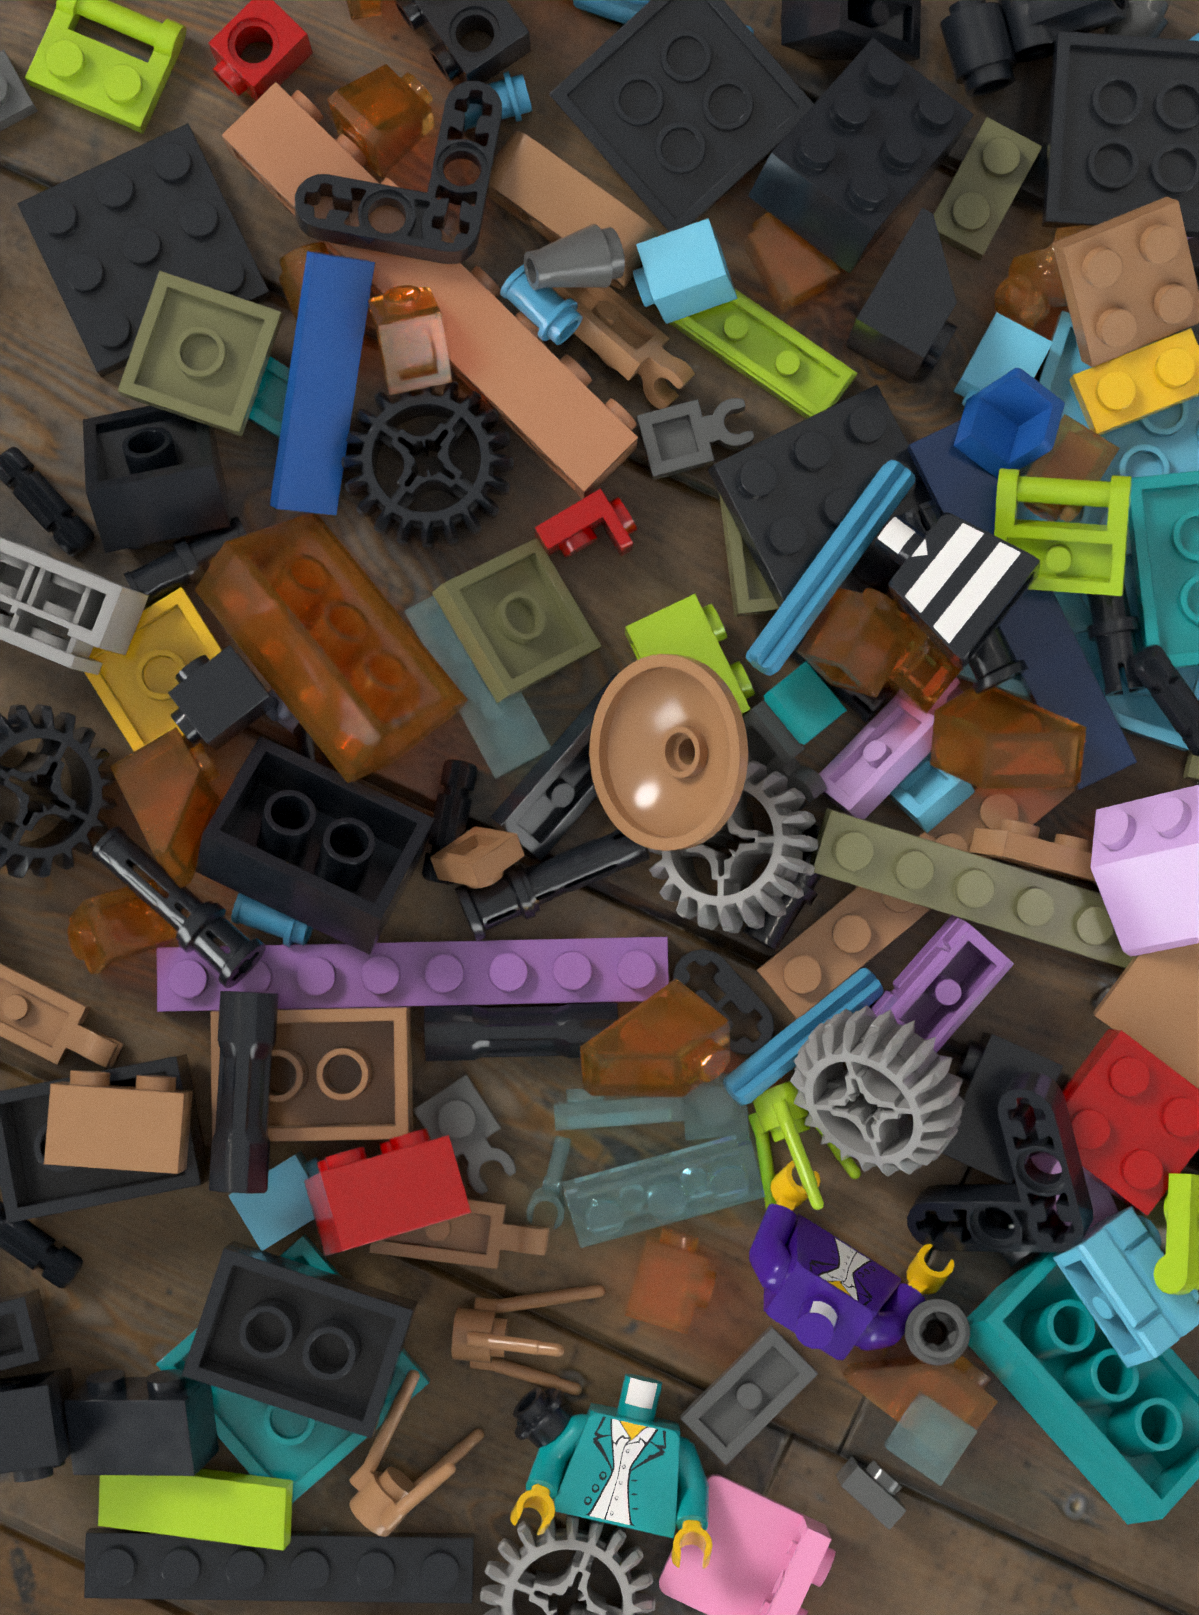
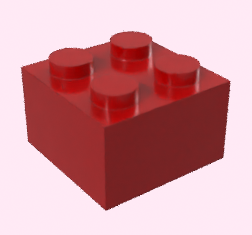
[1035,1029,1199,1216]
[304,1128,471,1256]

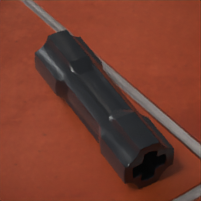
[209,991,278,1194]
[424,1003,618,1061]

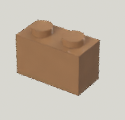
[44,1070,193,1174]

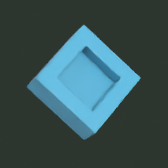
[889,749,975,833]

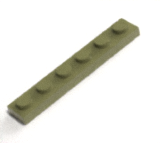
[809,808,1134,968]

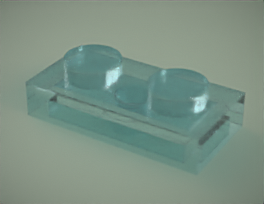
[554,1082,685,1131]

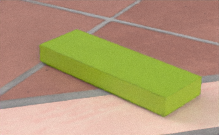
[669,288,857,419]
[98,1469,293,1551]

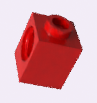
[208,0,313,101]

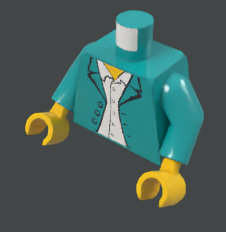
[510,1374,713,1569]

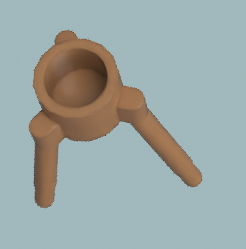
[451,1284,606,1396]
[349,1370,485,1537]

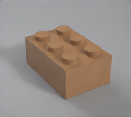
[210,1007,413,1142]

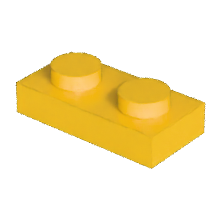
[1069,328,1199,438]

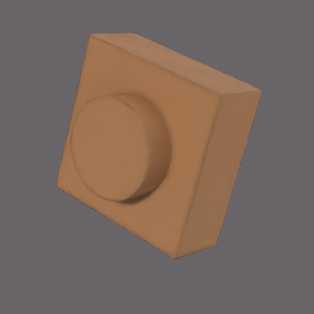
[430,826,525,889]

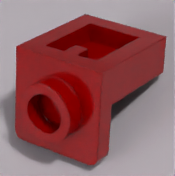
[535,488,637,558]

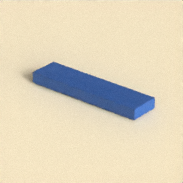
[270,251,375,515]

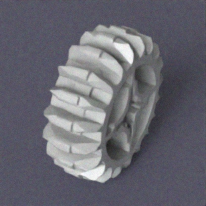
[648,761,818,933]
[790,1006,966,1177]
[480,1514,656,1615]

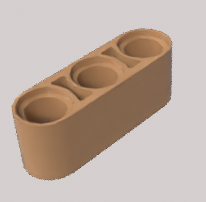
[488,130,660,290]

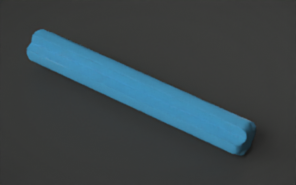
[746,460,915,676]

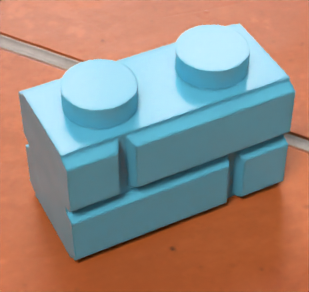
[1053,1206,1199,1368]

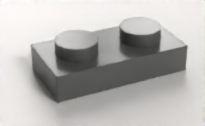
[680,1325,818,1465]

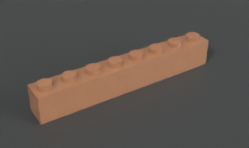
[222,82,638,499]

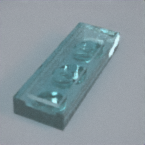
[404,596,551,780]
[562,1131,765,1248]

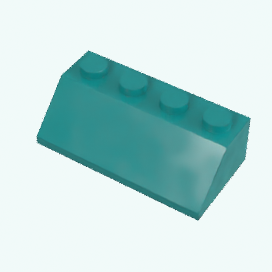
[967,1252,1199,1525]

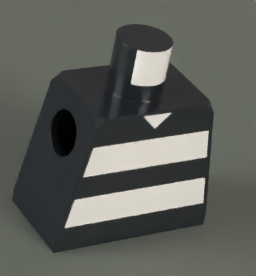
[874,512,1040,671]

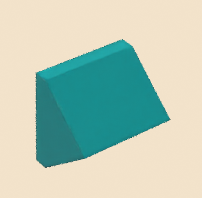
[763,661,847,745]

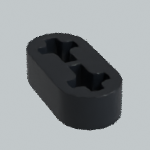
[672,949,774,1054]

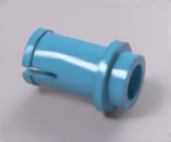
[464,71,533,132]
[500,265,583,345]
[231,893,314,948]

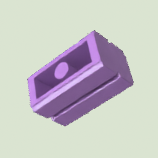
[870,915,1014,1053]

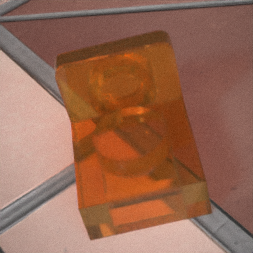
[368,285,452,395]
[67,879,177,975]

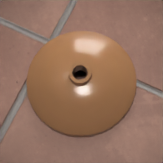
[589,654,748,851]

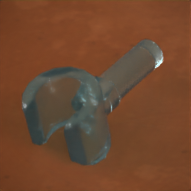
[527,1136,571,1229]

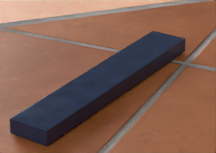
[907,420,1137,791]

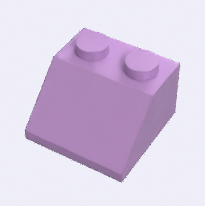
[1090,785,1199,957]

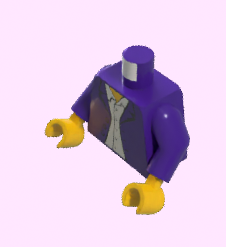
[749,1160,954,1361]

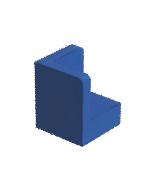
[953,368,1065,479]

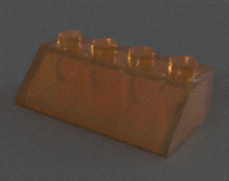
[195,513,468,783]

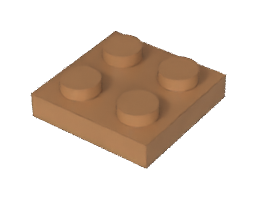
[1052,197,1199,367]

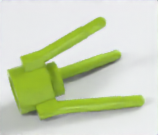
[748,1081,861,1210]

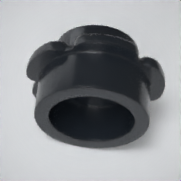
[513,1387,572,1448]

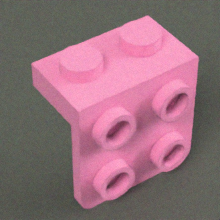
[659,1474,836,1615]

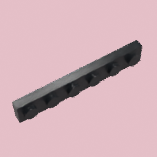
[84,1528,474,1604]

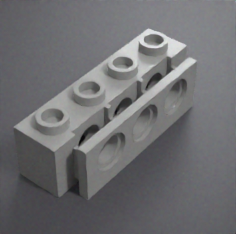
[0,536,149,675]

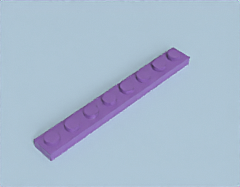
[157,937,669,1012]

